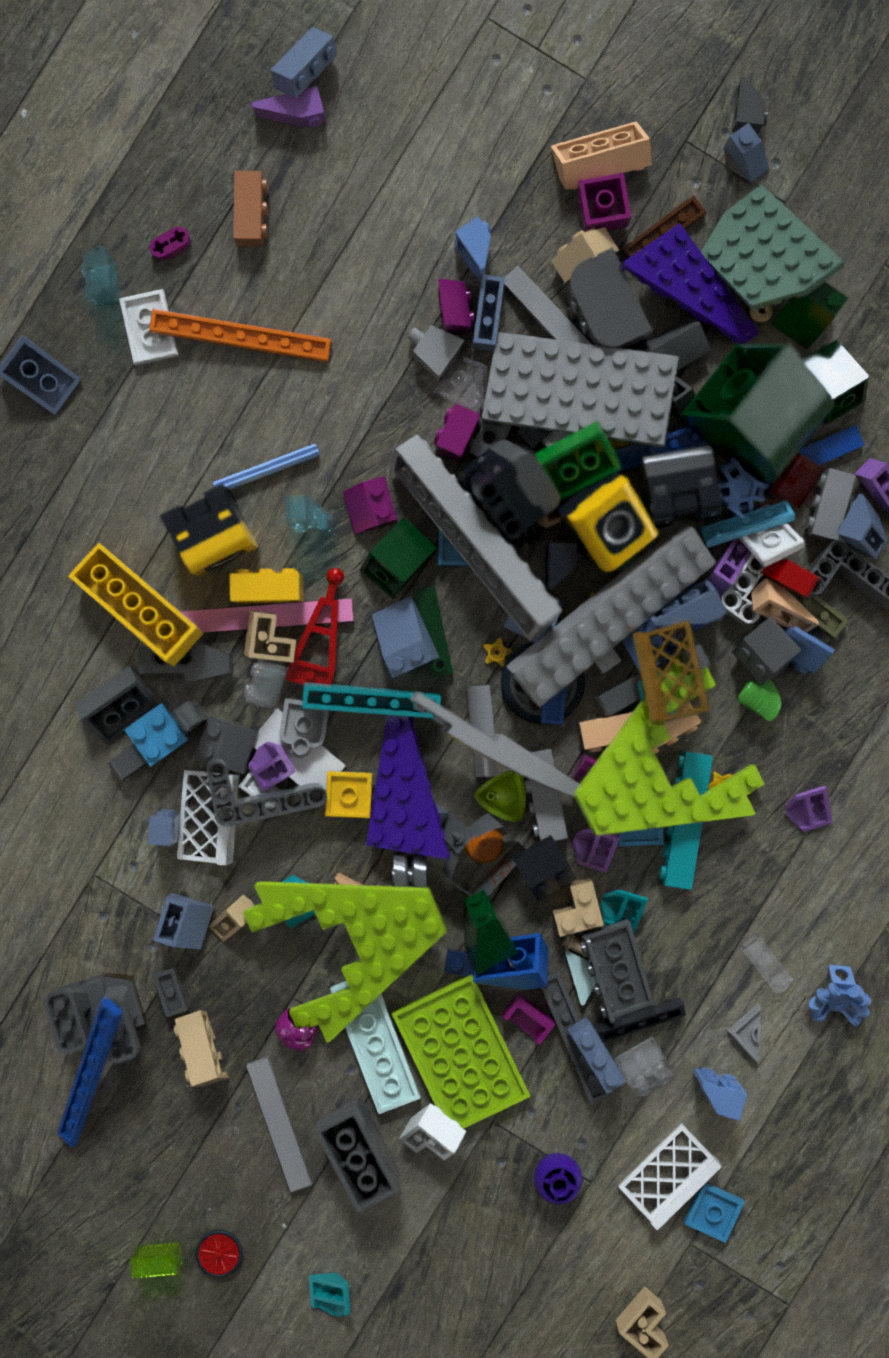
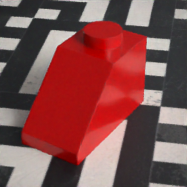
[761,558,819,598]

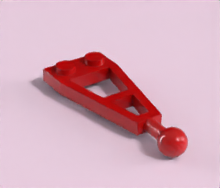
[286,568,344,685]

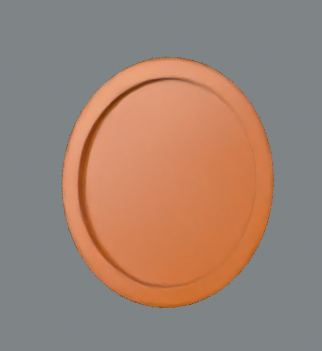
[464,829,504,863]

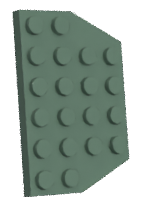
[701,184,845,311]

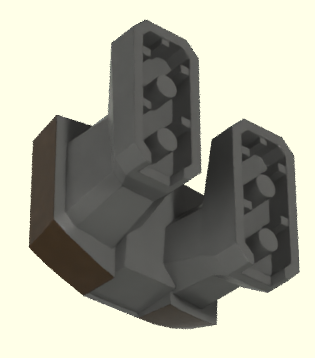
[43,973,146,1064]

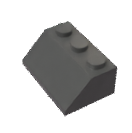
[75,665,160,745]

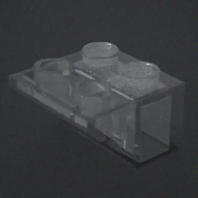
[243,659,289,710]
[614,1036,676,1098]

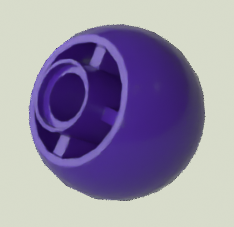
[534,1153,583,1205]

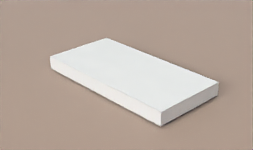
[254,708,346,799]

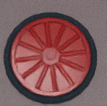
[195,1230,243,1277]

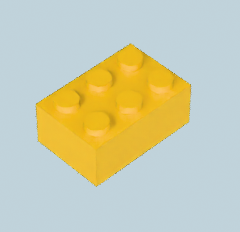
[230,568,304,604]

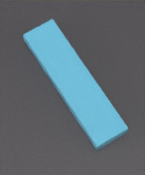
[700,500,795,548]

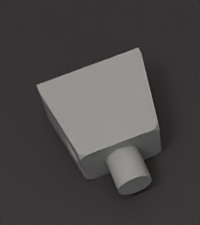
[407,325,464,381]

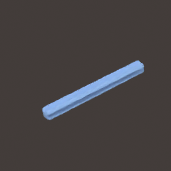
[213,444,320,490]

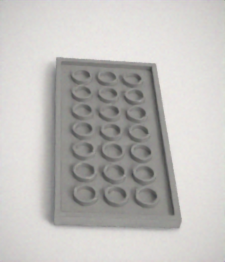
[482,332,679,447]

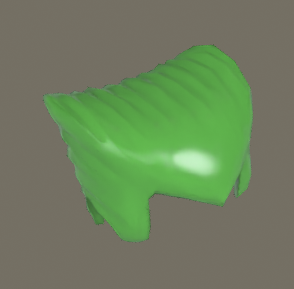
[738,679,781,721]

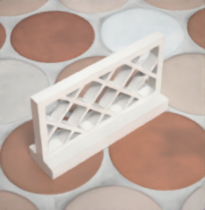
[177,770,240,865]
[618,1123,721,1230]

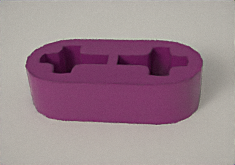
[149,226,191,261]

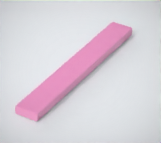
[181,599,354,633]

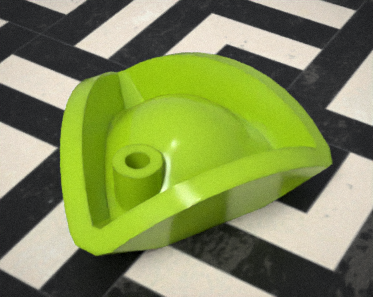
[474,770,526,822]

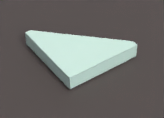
[565,949,596,1006]

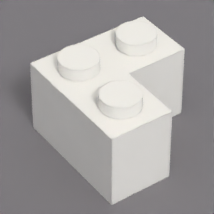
[399,1103,466,1160]

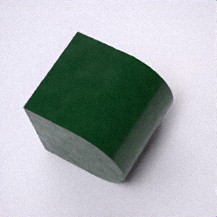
[681,344,834,483]

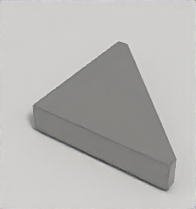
[727,1003,762,1063]

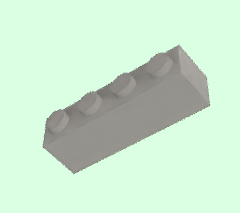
[524,748,568,841]

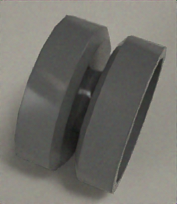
[392,852,427,888]

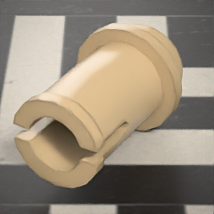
[561,933,587,957]

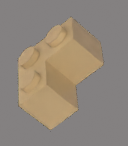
[551,227,619,283]
[244,610,296,662]
[552,877,604,937]
[616,1286,669,1358]

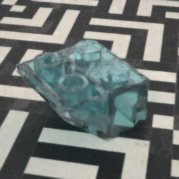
[285,495,336,532]

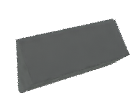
[632,317,711,373]

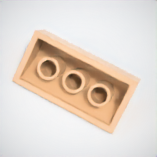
[551,122,652,189]

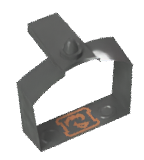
[441,812,526,897]

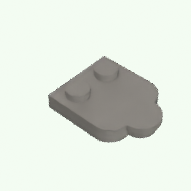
[279,698,329,758]

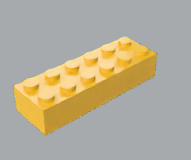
[68,543,204,667]

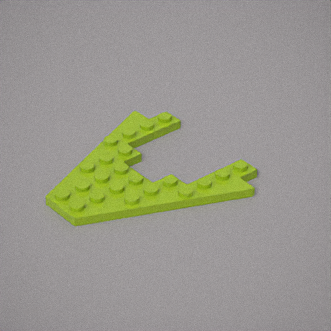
[573,657,765,835]
[243,881,447,1043]

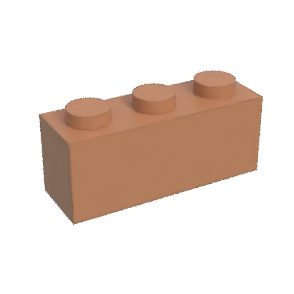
[233,171,268,246]

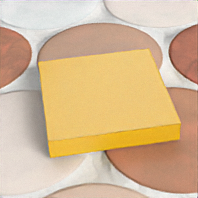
[325,771,373,819]

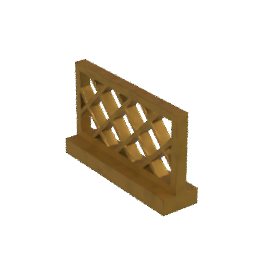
[633,621,710,726]

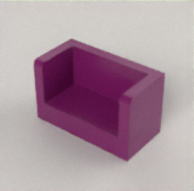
[502,992,555,1045]

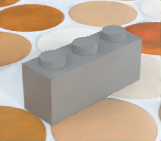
[805,468,856,543]

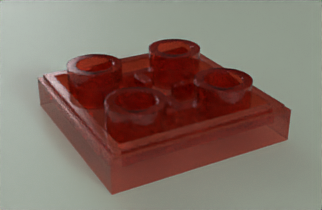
[771,452,825,508]

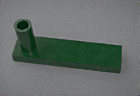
[413,586,453,678]

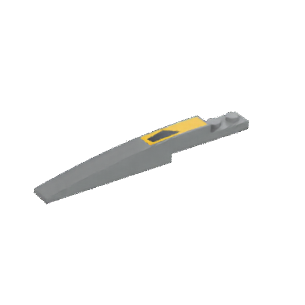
[410,692,580,798]

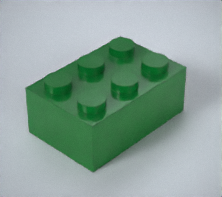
[536,420,621,501]

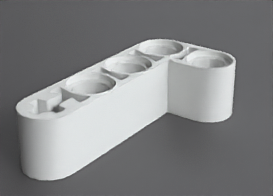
[720,553,764,624]

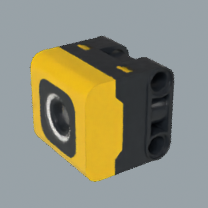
[554,473,658,572]
[160,483,258,577]

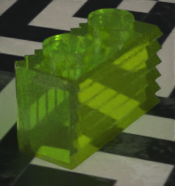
[130,1241,182,1279]

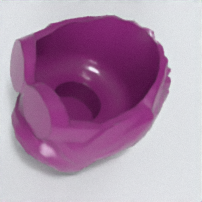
[275,1009,317,1052]

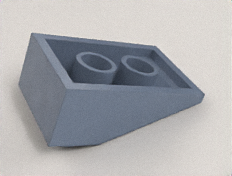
[0,335,81,415]
[650,578,728,626]
[372,596,439,678]

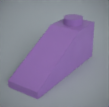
[251,86,326,127]
[854,458,889,514]
[705,538,751,597]

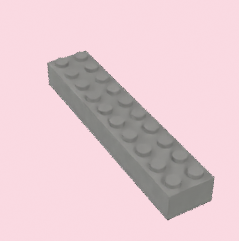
[391,434,561,641]
[506,524,716,707]

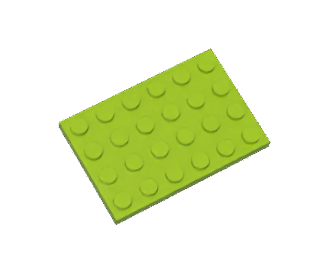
[392,974,531,1129]

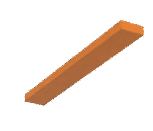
[149,309,331,363]

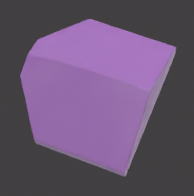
[248,741,296,792]
[785,786,833,832]
[573,827,620,873]

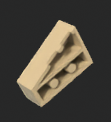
[174,1010,229,1087]

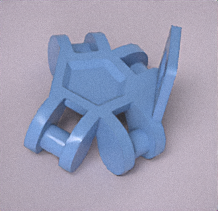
[717,457,770,519]
[809,965,871,1026]

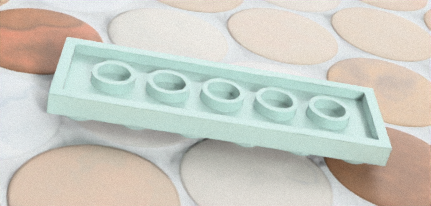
[330,981,421,1114]

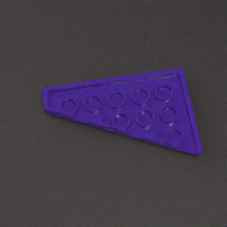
[619,223,759,344]
[366,715,450,859]

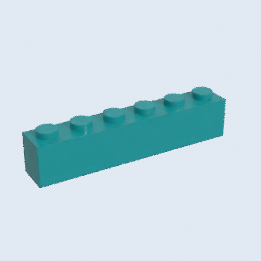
[302,682,441,718]
[659,751,713,890]

